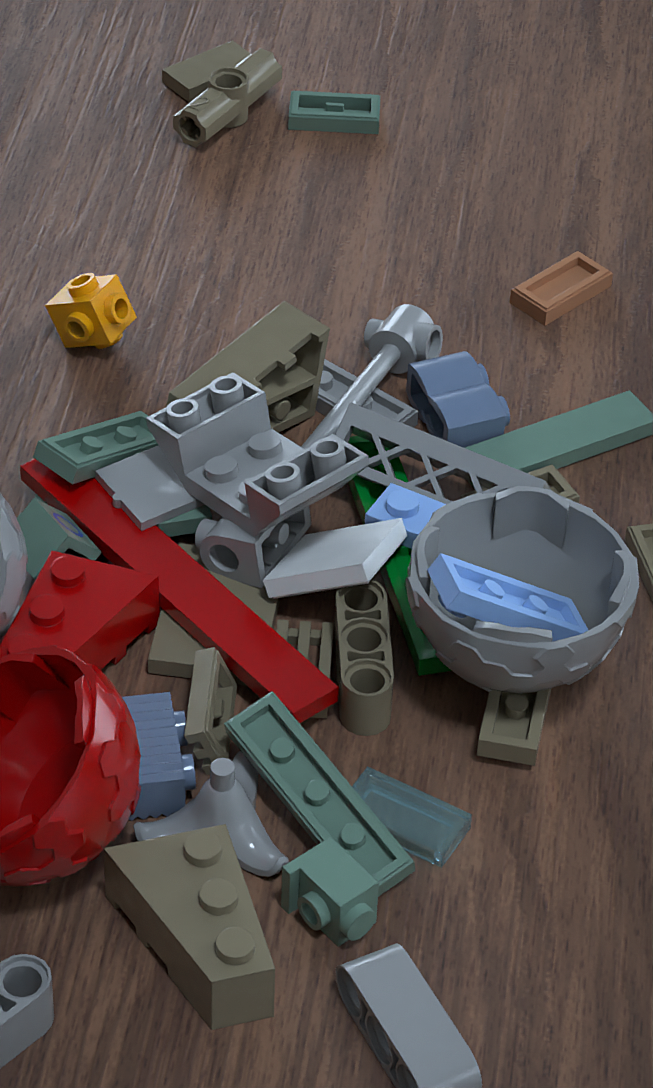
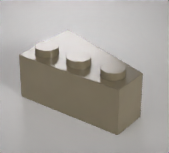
[166,301,330,433]

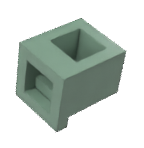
[281,837,379,947]

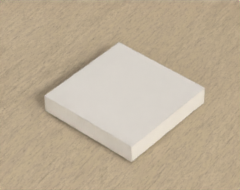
[263,518,407,599]

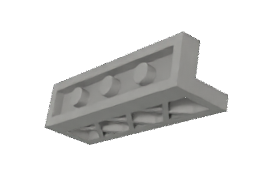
[335,402,551,504]

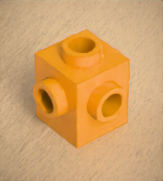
[45,273,137,349]

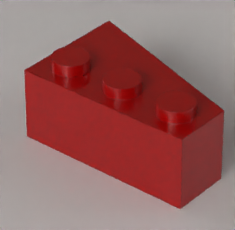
[0,550,160,670]

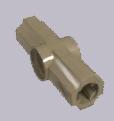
[173,48,282,147]

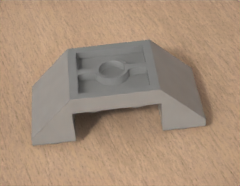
[146,372,370,537]

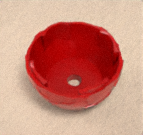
[0,645,142,886]

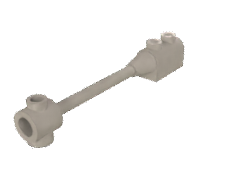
[195,304,443,588]

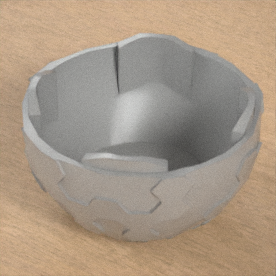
[406,486,639,694]

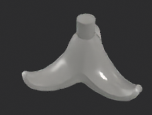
[133,751,290,877]

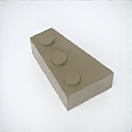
[104,824,275,1030]

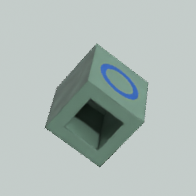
[17,498,102,580]

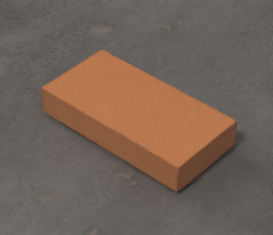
[510,251,613,326]

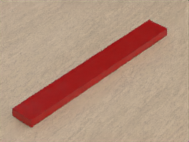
[20,459,339,723]

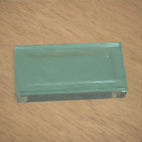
[352,766,472,868]

